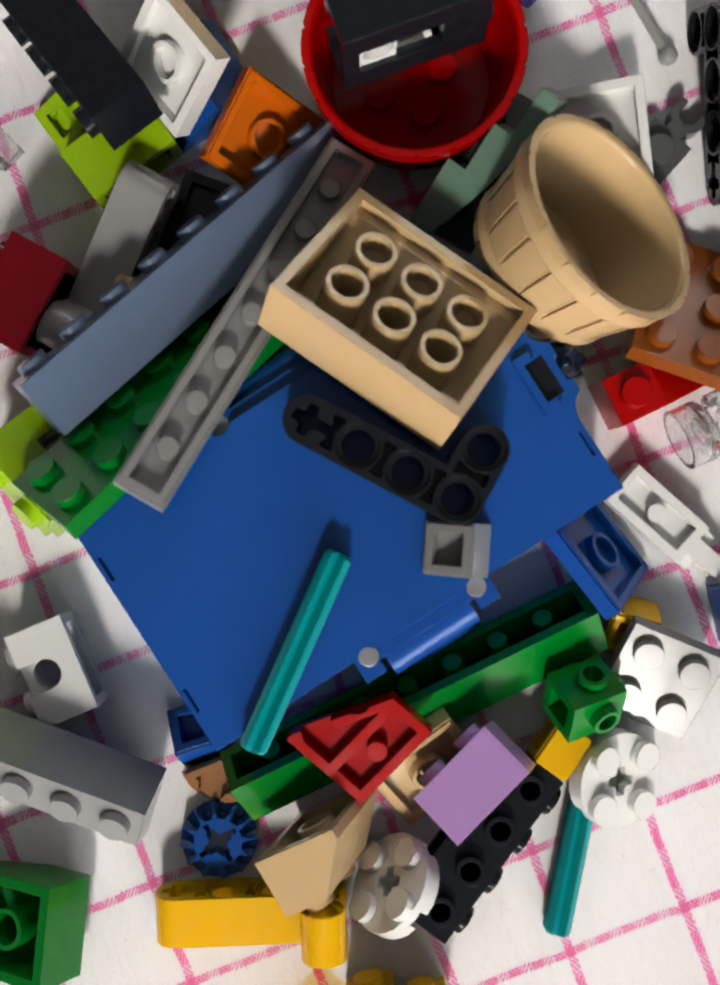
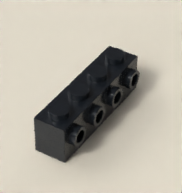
[0,0,163,151]
[414,740,563,944]

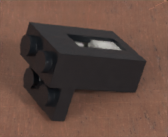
[324,0,494,91]

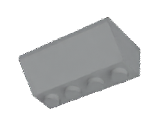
[0,706,167,846]

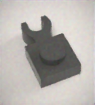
[649,98,705,185]

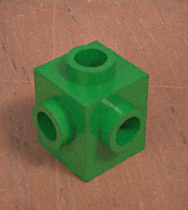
[541,655,628,743]

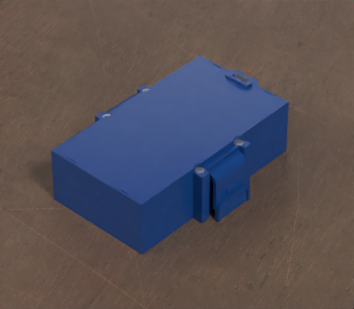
[78,262,624,751]

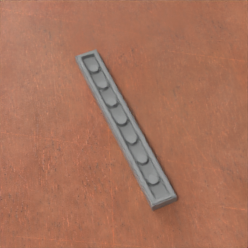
[113,137,377,513]

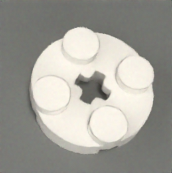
[568,727,660,830]
[349,832,440,940]

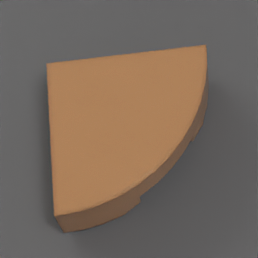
[182,754,238,803]

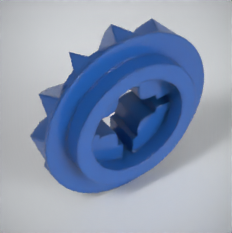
[180,799,259,880]

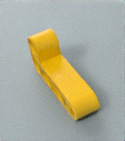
[155,877,348,969]

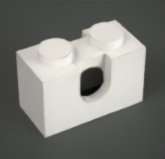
[4,609,109,726]

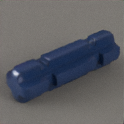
[550,343,588,380]

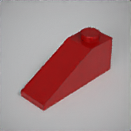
[588,363,704,430]

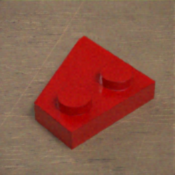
[286,691,432,804]

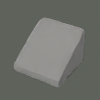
[422,520,491,579]

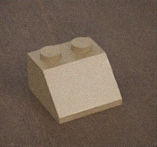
[254,789,378,917]

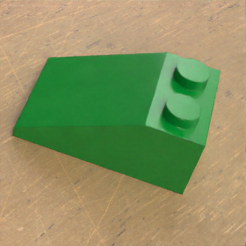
[0,861,90,985]

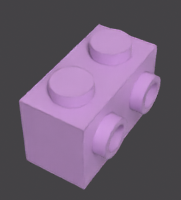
[414,720,536,846]

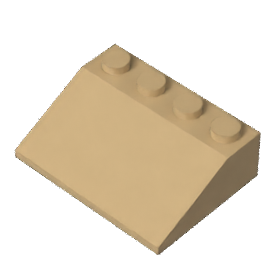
[258,188,538,451]

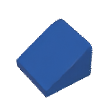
[167,705,229,765]

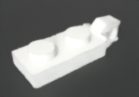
[603,463,720,578]

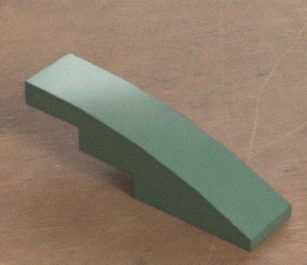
[409,87,568,236]

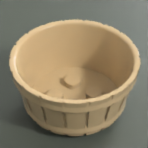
[473,113,690,346]

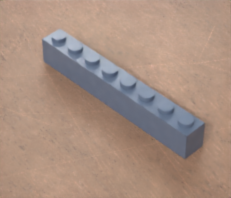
[12,121,351,436]

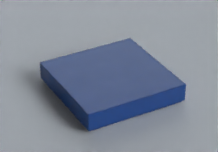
[544,503,649,621]

